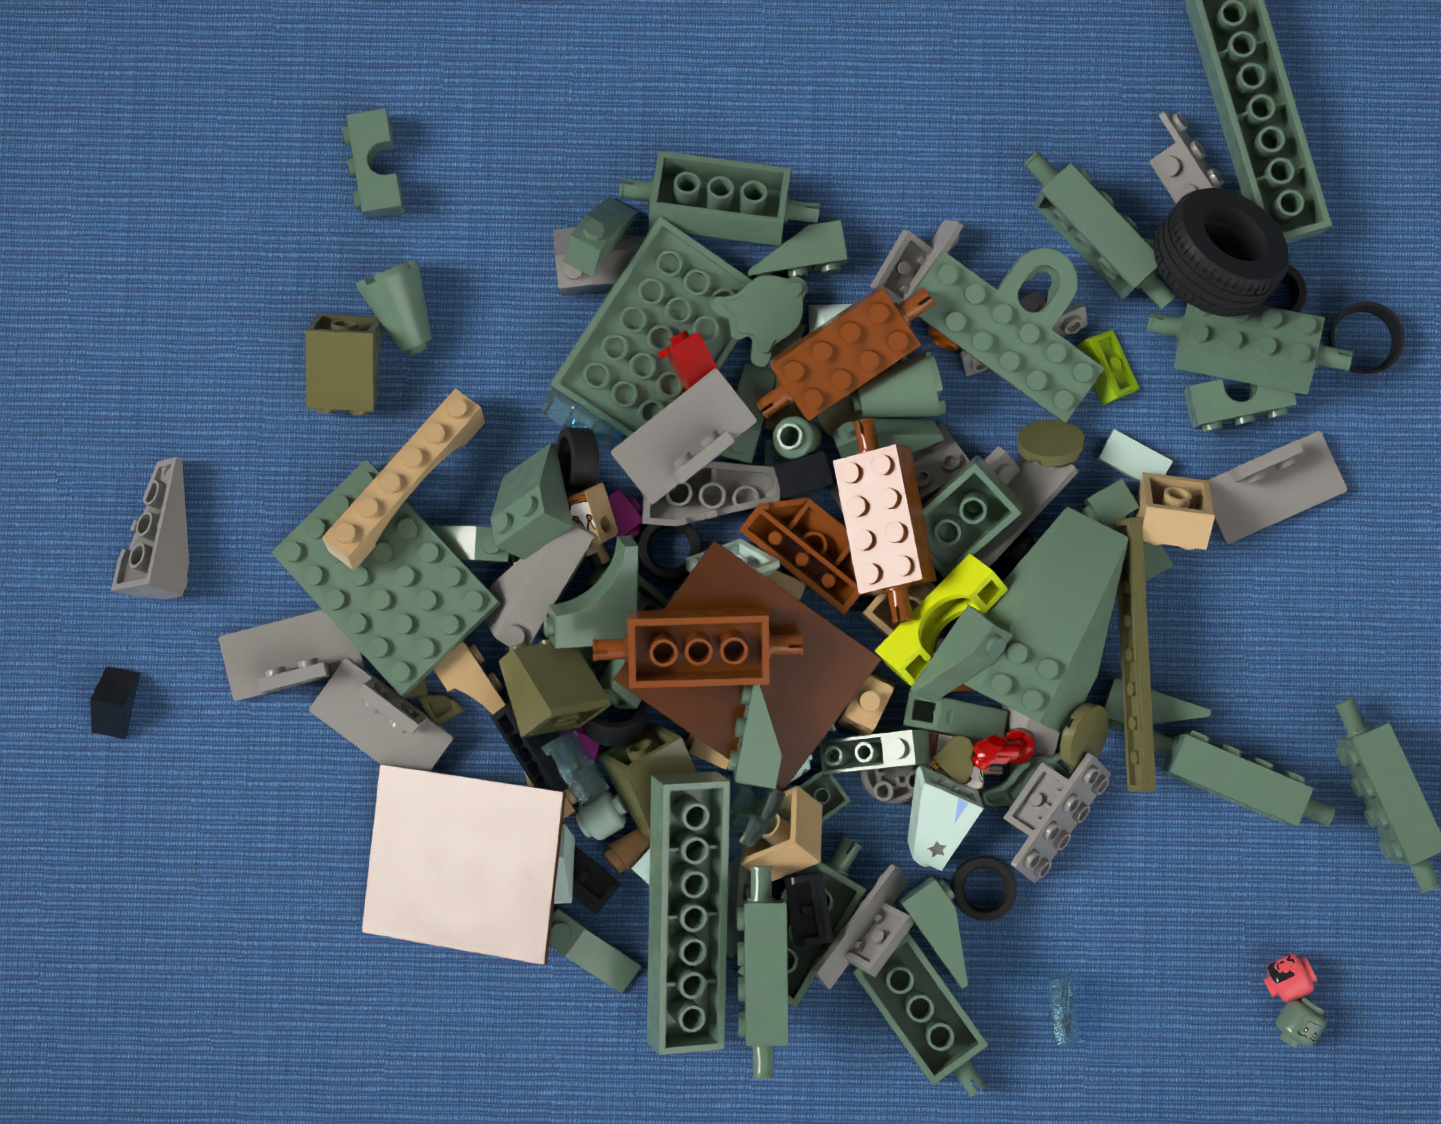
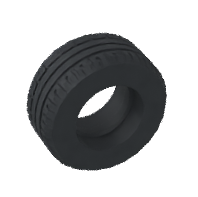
[1153,188,1289,317]

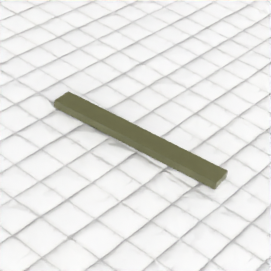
[1114,517,1156,792]

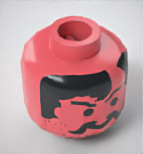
[1263,953,1318,1003]

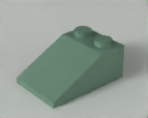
[490,443,573,560]
[922,455,1024,578]
[897,876,968,989]

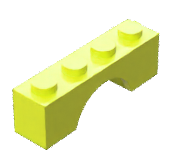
[875,553,1008,687]

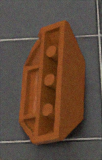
[739,497,861,615]

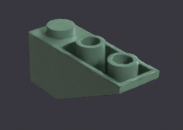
[748,220,848,280]
[728,685,782,789]
[902,691,1008,740]
[819,730,932,774]

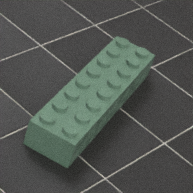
[1184,0,1333,244]
[647,772,730,1055]

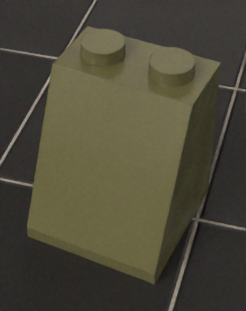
[305,313,383,415]
[499,639,611,738]
[597,723,697,837]

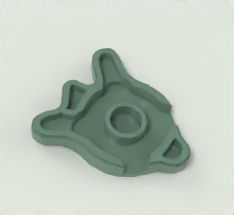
[711,276,807,368]
[982,752,1075,827]

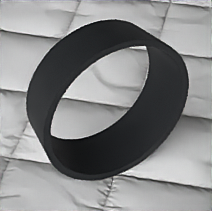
[1329,301,1405,374]

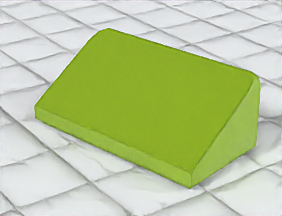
[1076,329,1140,405]

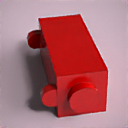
[658,329,718,391]

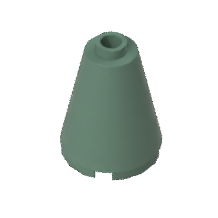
[355,259,432,355]
[850,350,946,417]

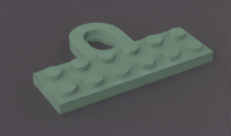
[908,248,1105,423]

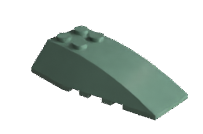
[963,507,1129,734]

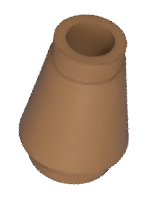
[602,828,650,874]

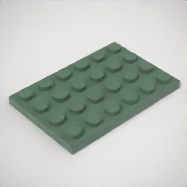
[549,216,753,437]
[271,459,501,697]

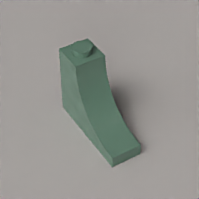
[543,535,638,648]

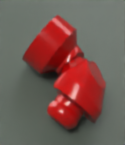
[972,728,1036,770]

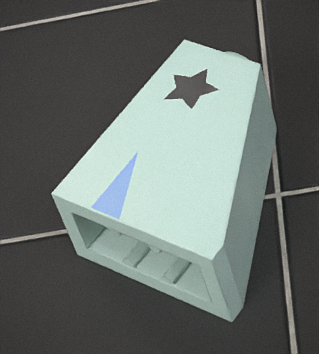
[907,765,984,871]

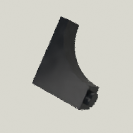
[491,702,570,791]

